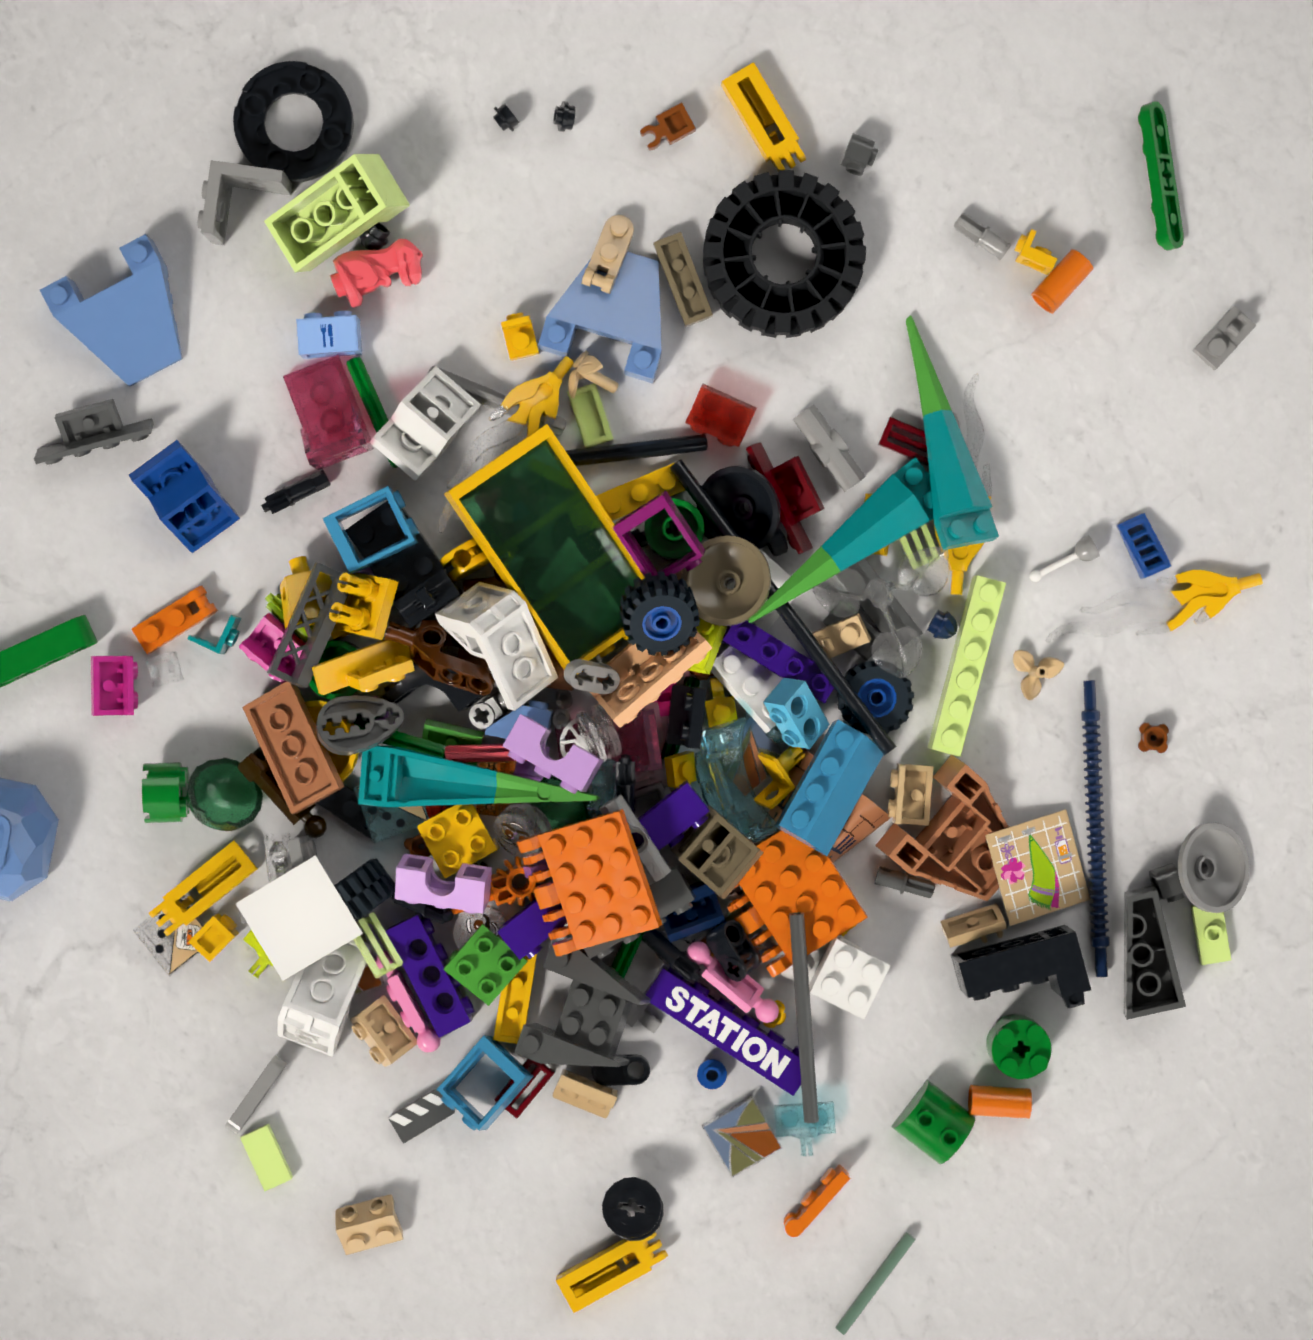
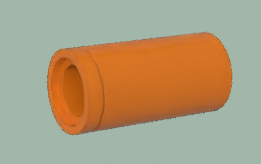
[1031,249,1094,314]
[968,1085,1032,1119]

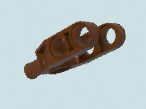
[384,620,495,695]

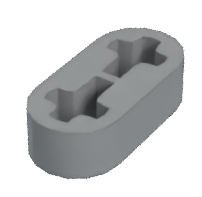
[564,659,620,694]

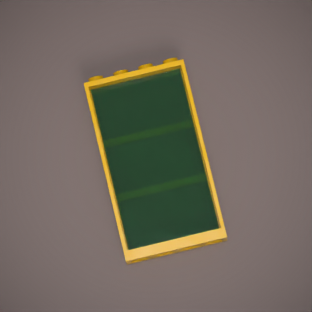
[444,424,645,675]

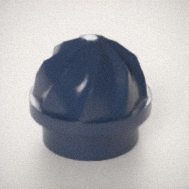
[927,610,957,639]

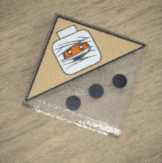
[133,896,206,977]

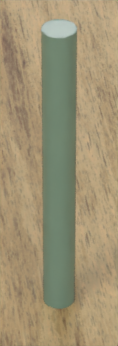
[835,1232,916,1335]

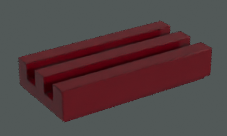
[878,417,929,466]
[494,1058,555,1119]

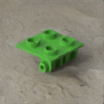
[443,924,528,1006]

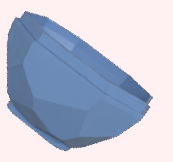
[0,778,59,901]

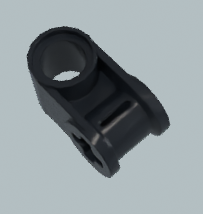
[706,920,762,982]

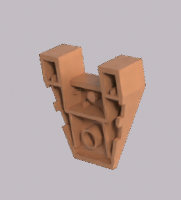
[875,755,1010,901]

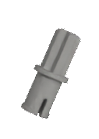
[954,213,1011,260]

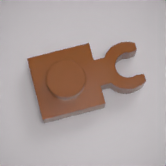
[640,103,696,151]

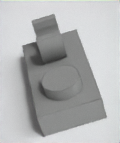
[1192,306,1256,370]

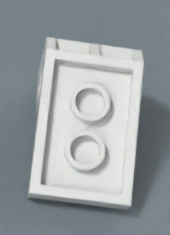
[435,582,558,711]
[278,940,373,1057]

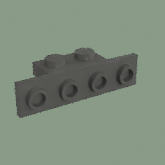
[34,399,154,465]

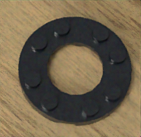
[233,61,354,183]

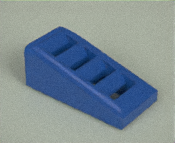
[1116,513,1172,579]

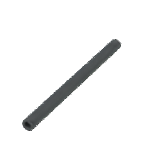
[789,912,819,1123]

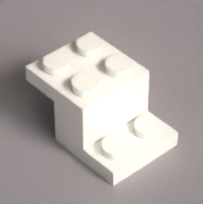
[369,366,481,482]
[780,936,891,1019]

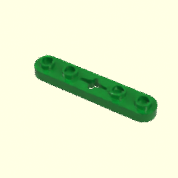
[1138,101,1184,251]

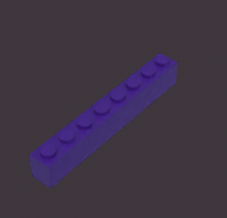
[497,780,710,960]

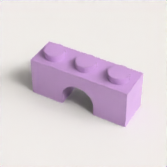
[503,714,604,794]
[395,853,492,914]

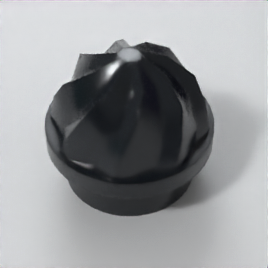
[360,222,390,250]

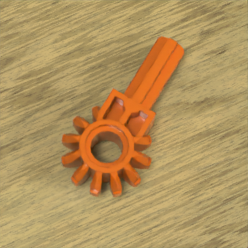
[451,855,545,914]

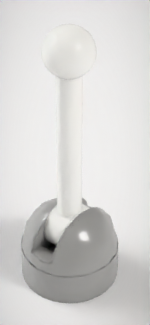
[1030,535,1100,582]

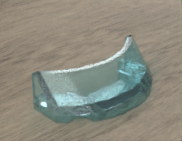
[695,717,780,842]

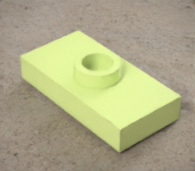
[1190,905,1231,965]

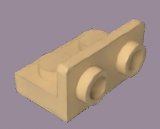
[350,995,417,1067]
[553,1069,618,1118]

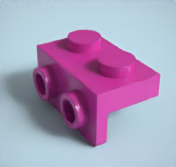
[239,613,306,684]
[91,656,138,716]

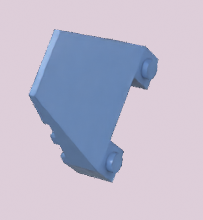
[40,234,182,386]
[538,252,662,383]

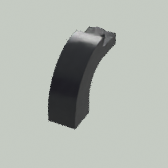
[380,662,486,712]

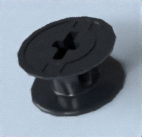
[602,1177,664,1241]

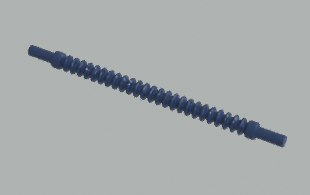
[1081,680,1110,977]

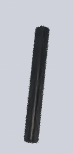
[566,434,708,466]

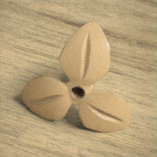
[568,350,619,399]
[1013,650,1065,700]

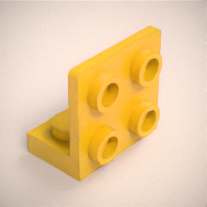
[417,804,500,879]

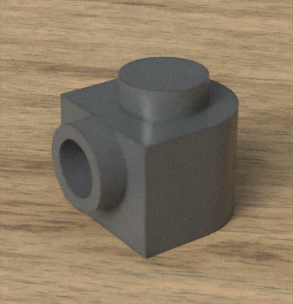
[840,133,878,176]
[1149,863,1185,903]

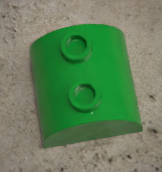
[891,1080,975,1164]

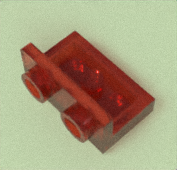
[685,383,757,447]

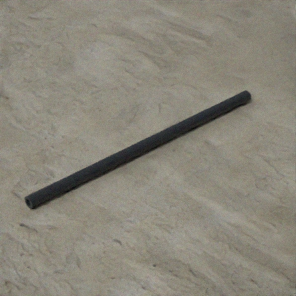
[670,459,897,756]

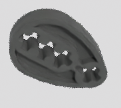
[316,695,404,756]

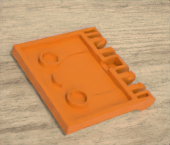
[517,809,663,957]
[719,830,868,977]

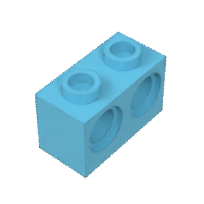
[763,678,830,749]

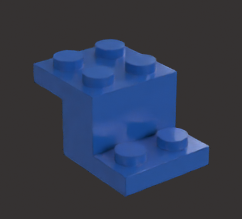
[129,440,240,553]

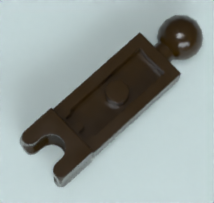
[238,747,327,838]

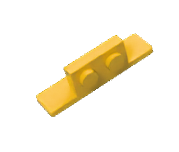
[312,628,416,695]

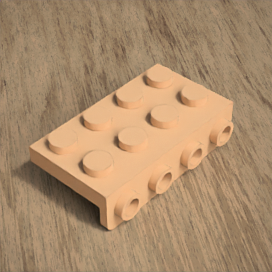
[590,632,712,728]

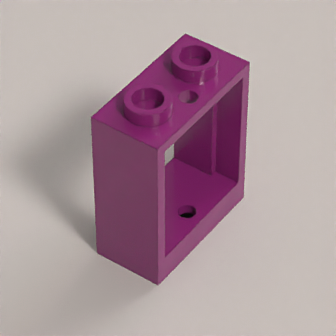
[612,490,706,577]

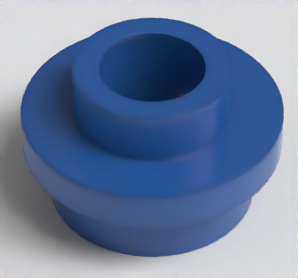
[697,1059,727,1089]

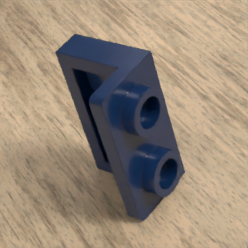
[663,881,726,943]

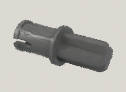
[875,866,935,898]

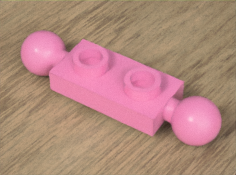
[686,941,779,1023]
[375,950,441,1053]

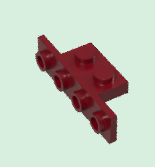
[746,442,825,555]

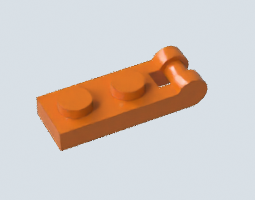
[131,585,218,654]
[783,1164,851,1237]

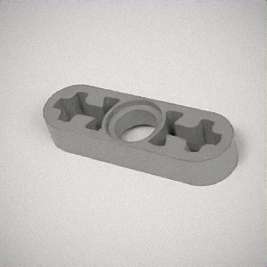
[225,1055,287,1134]

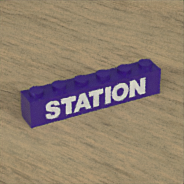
[644,965,801,1096]

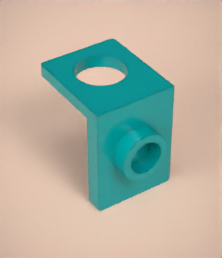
[187,615,242,654]

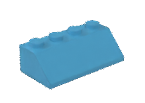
[775,720,884,856]

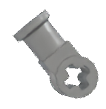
[469,691,529,729]

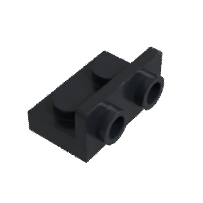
[666,684,707,749]

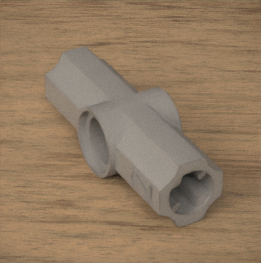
[793,405,866,492]
[599,794,671,885]

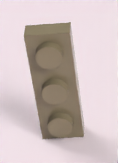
[653,232,713,327]

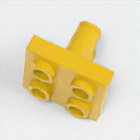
[329,573,399,640]

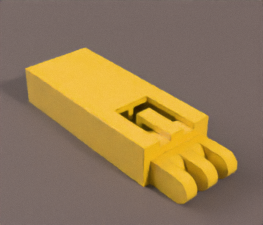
[721,62,806,172]
[148,840,258,937]
[556,1232,668,1313]

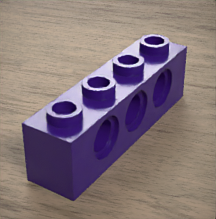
[722,620,834,703]
[386,913,475,1038]

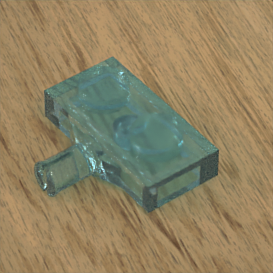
[587,759,617,818]
[774,1101,836,1156]

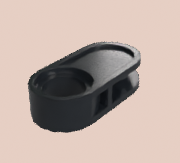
[591,1054,650,1086]

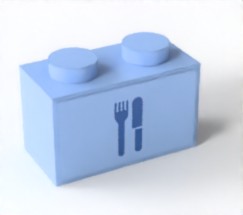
[296,311,362,359]

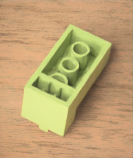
[264,154,410,273]

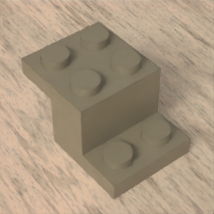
[670,805,764,899]

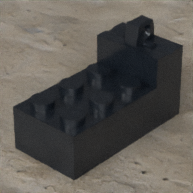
[345,500,463,629]
[951,925,1091,1008]

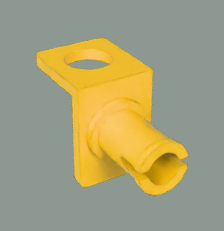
[754,746,805,809]

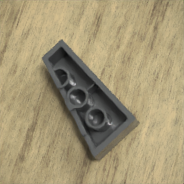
[584,864,696,959]
[1124,885,1186,1020]

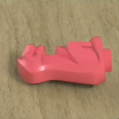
[330,239,423,308]

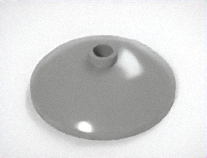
[1178,823,1249,913]

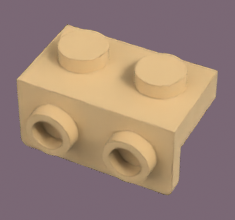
[888,763,934,826]
[335,1194,403,1255]

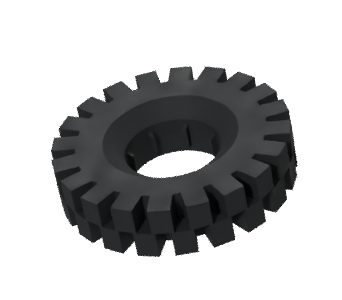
[703,170,866,338]

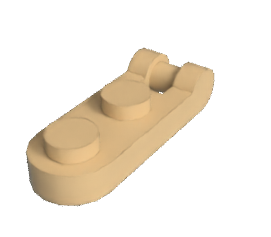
[581,215,634,294]

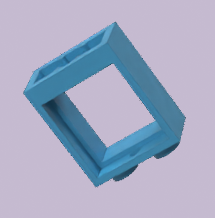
[322,486,419,574]
[437,1035,533,1131]

